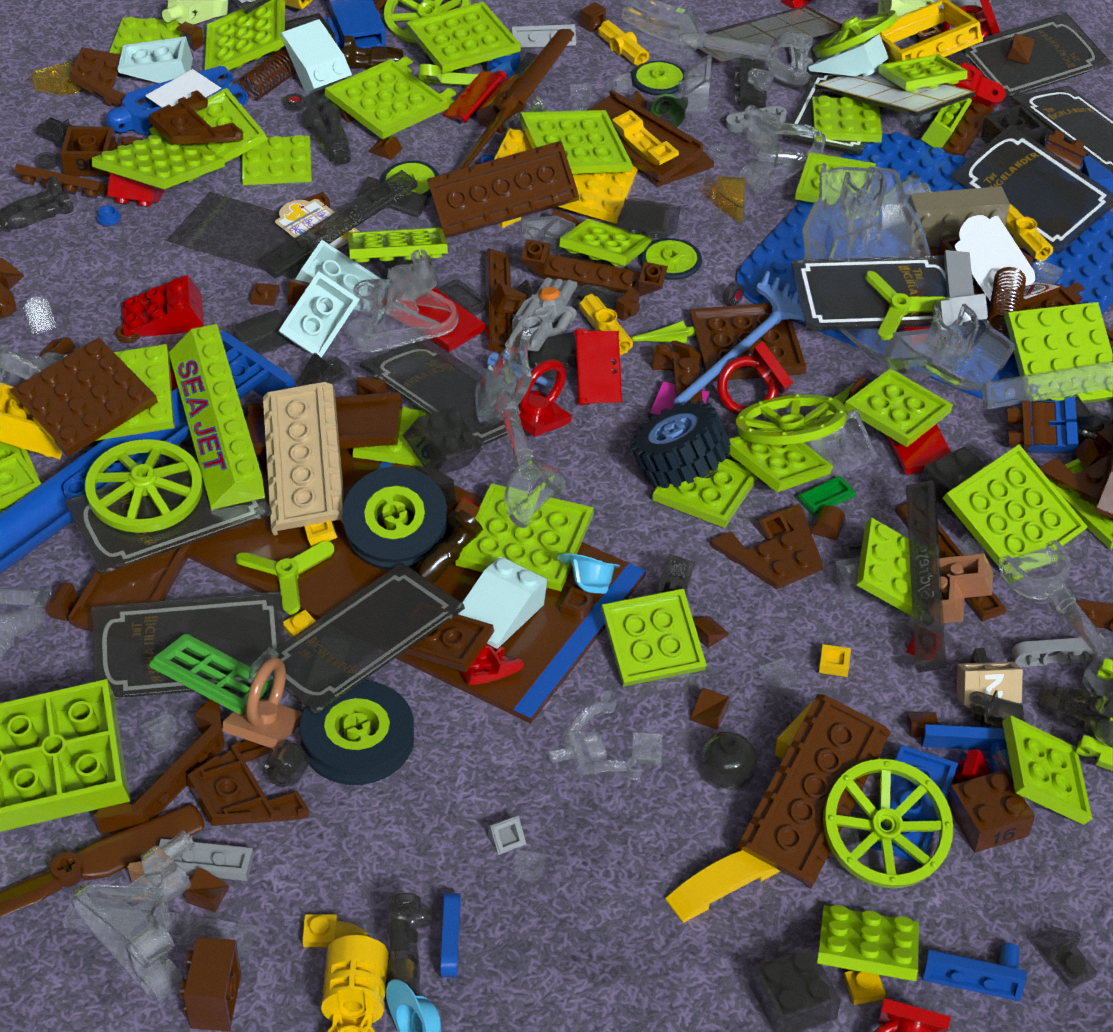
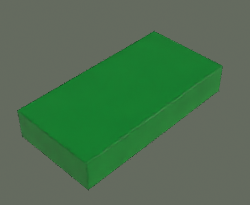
[797,476,856,516]

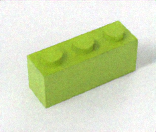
[921,95,972,148]

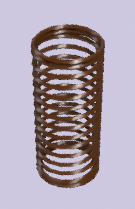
[239,47,297,101]
[987,267,1026,337]

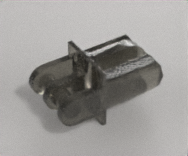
[36,117,73,148]
[969,690,1025,729]

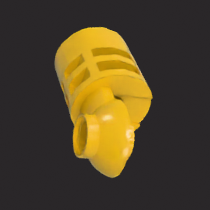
[321,935,389,1032]

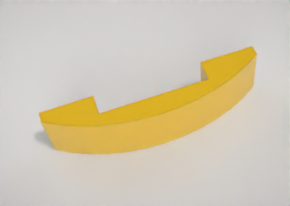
[612,110,679,165]
[665,850,780,923]

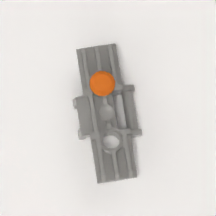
[505,278,577,351]

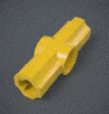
[598,20,649,66]
[1005,204,1053,262]
[579,294,633,355]

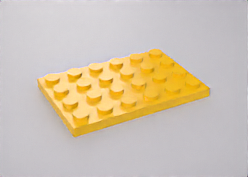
[494,128,638,224]

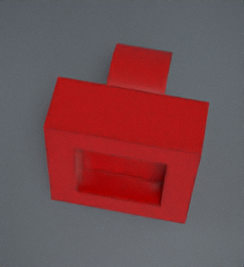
[954,750,990,783]

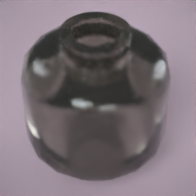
[264,742,309,787]

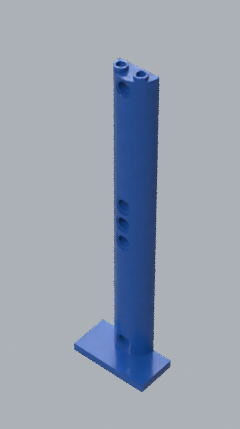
[0,331,295,574]

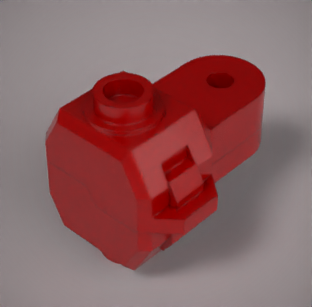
[949,62,1005,108]

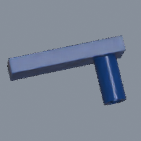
[922,724,1009,774]
[923,943,1027,1001]

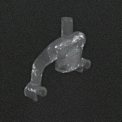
[549,691,643,780]

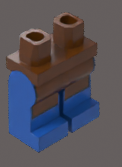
[1027,130,1087,195]
[1007,397,1078,453]

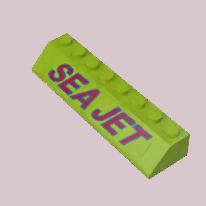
[169,324,265,510]

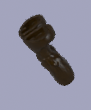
[343,35,404,69]
[414,509,483,583]

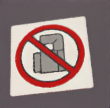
[1015,282,1060,299]

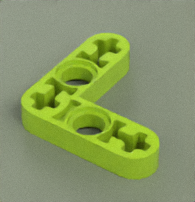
[418,64,479,87]

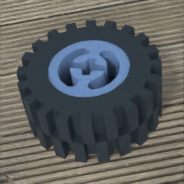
[630,401,731,488]

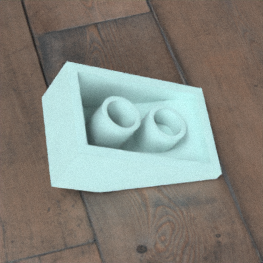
[280,19,352,94]
[808,34,889,77]
[118,37,193,83]
[296,240,382,311]
[278,271,360,359]
[455,556,547,649]

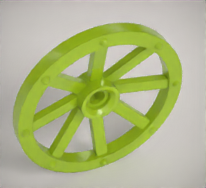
[384,0,471,44]
[813,10,898,58]
[736,394,847,445]
[85,439,202,533]
[823,759,953,888]

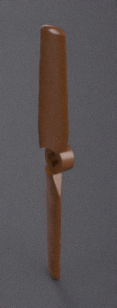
[455,29,574,171]
[0,804,204,918]

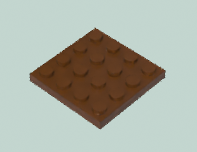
[689,303,807,382]
[9,337,158,457]

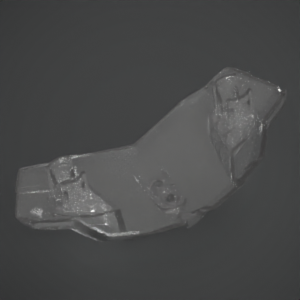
[802,163,1016,391]

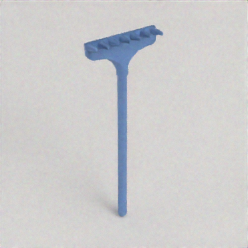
[674,271,830,406]

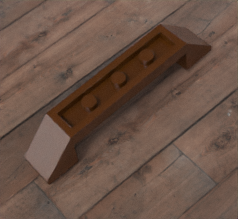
[521,239,668,296]
[93,699,225,834]

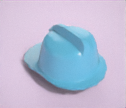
[557,554,620,594]
[386,979,441,1032]

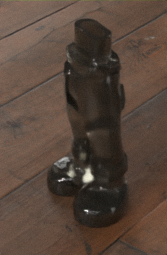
[301,102,351,166]
[0,176,74,232]
[1039,686,1113,748]
[387,893,434,996]

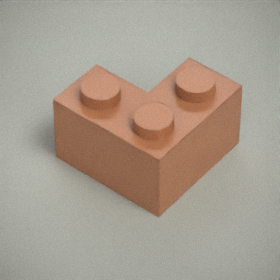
[926,553,993,624]

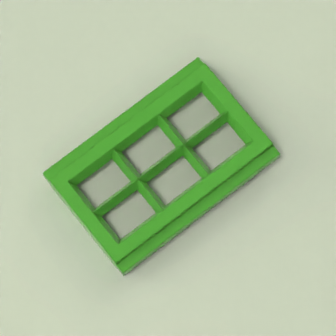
[149,634,274,714]

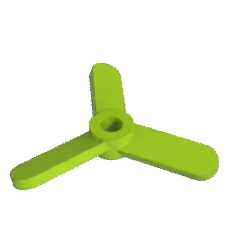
[865,271,946,340]
[236,541,334,615]

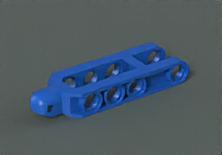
[106,66,248,135]

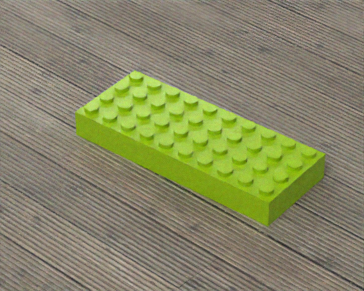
[0,679,130,832]

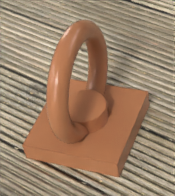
[222,657,303,750]

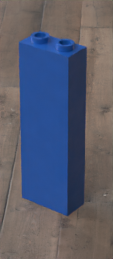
[324,0,386,49]

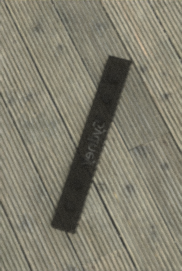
[259,170,418,279]
[906,480,947,673]

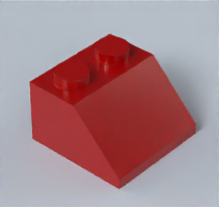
[107,172,165,207]

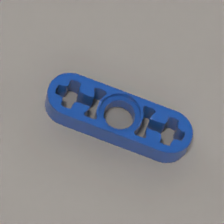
[441,893,461,978]

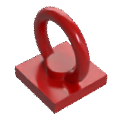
[941,0,1004,49]
[717,341,793,415]
[499,359,572,437]
[874,998,951,1032]

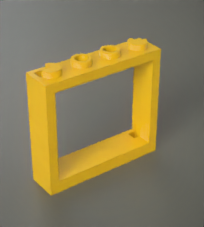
[879,0,983,62]

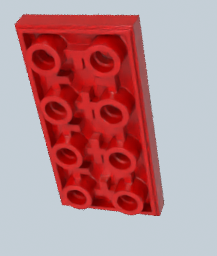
[384,277,486,352]
[885,424,956,475]

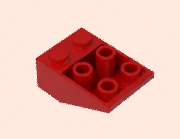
[122,274,204,337]

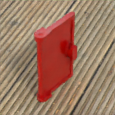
[443,70,507,123]
[574,329,622,406]

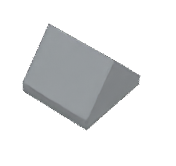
[487,815,526,855]

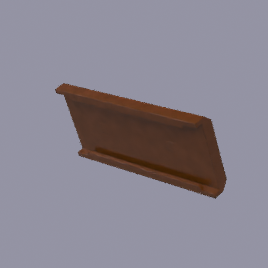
[587,89,703,182]
[427,141,579,238]
[246,392,403,456]
[68,495,212,644]
[736,694,891,889]

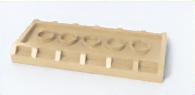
[263,382,344,535]

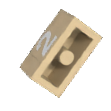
[956,662,1023,709]

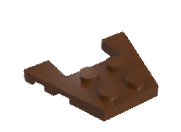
[69,47,126,107]
[149,90,243,145]
[1039,424,1113,505]
[710,504,823,590]
[187,740,309,826]

